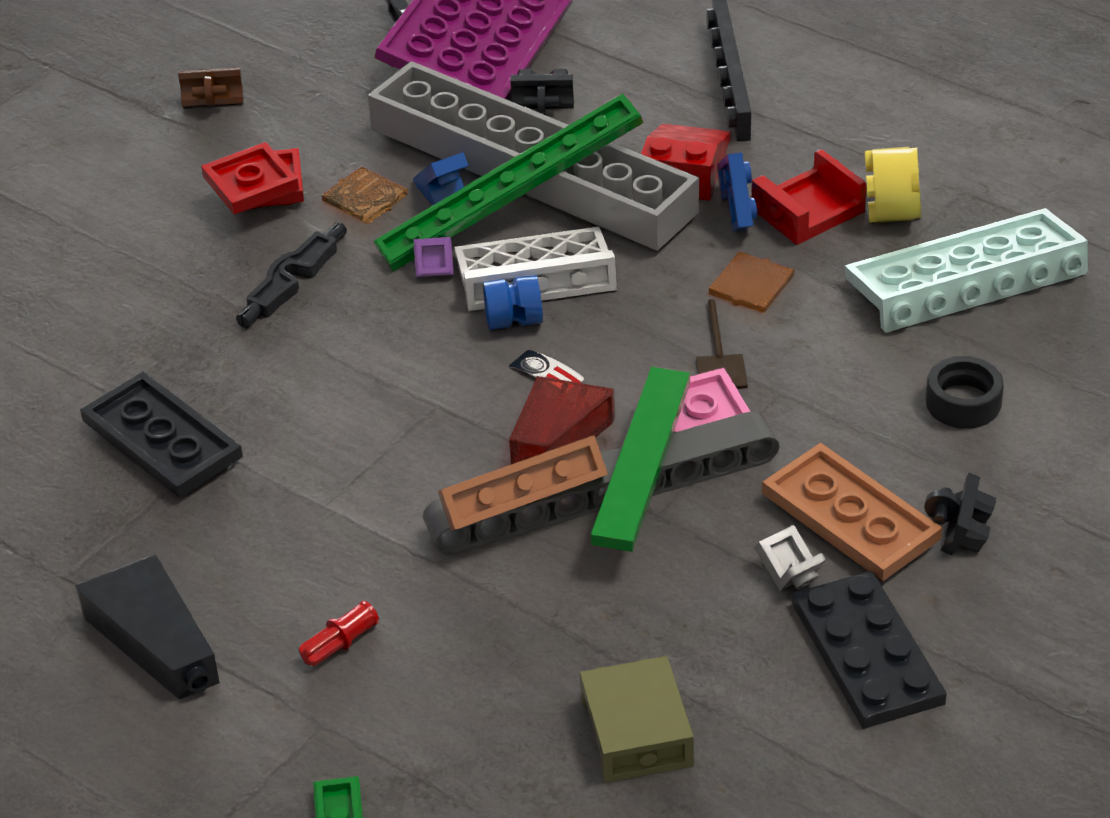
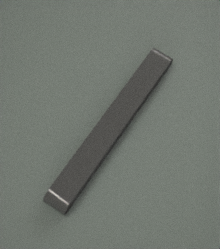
[423,411,780,554]

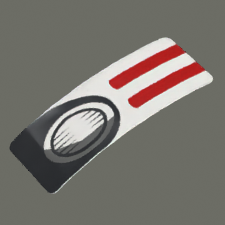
[509,350,584,395]

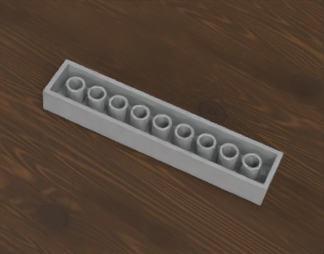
[368,61,699,251]

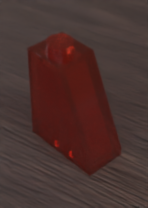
[509,376,615,464]

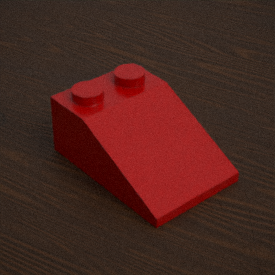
[641,124,731,201]

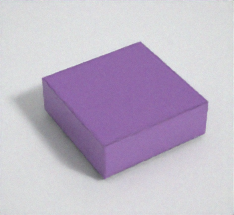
[413,237,454,277]

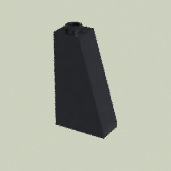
[75,554,220,700]

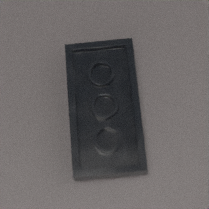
[80,371,243,498]
[792,571,947,729]

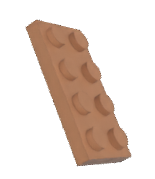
[762,443,942,582]

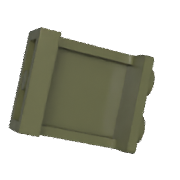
[580,656,694,783]

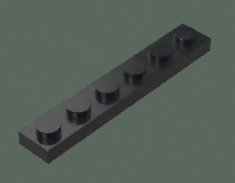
[706,0,751,141]

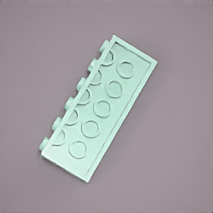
[845,208,1088,332]

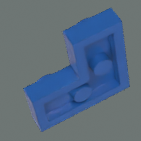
[717,152,757,232]

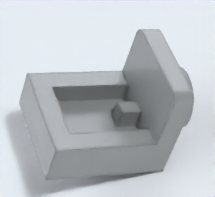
[754,525,826,591]

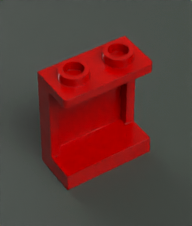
[751,149,867,245]

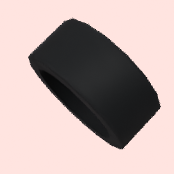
[926,356,1004,428]

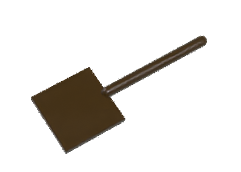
[696,299,748,389]

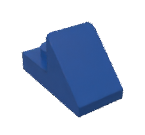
[413,152,469,206]

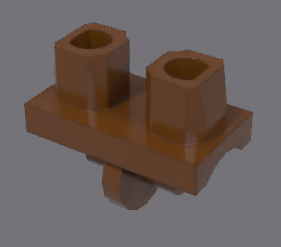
[178,67,244,106]

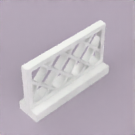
[454,227,617,311]

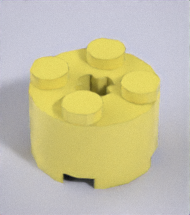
[865,147,921,223]

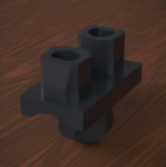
[510,69,574,115]
[924,472,996,555]

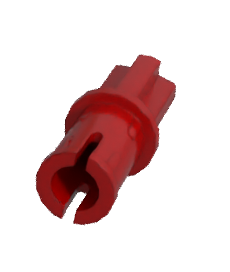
[298,601,379,666]

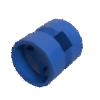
[483,275,543,330]

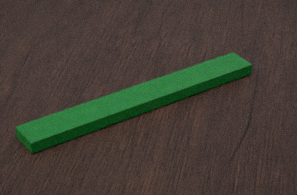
[374,93,643,272]

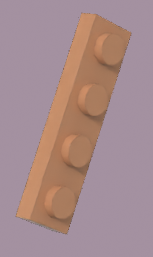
[437,435,608,531]

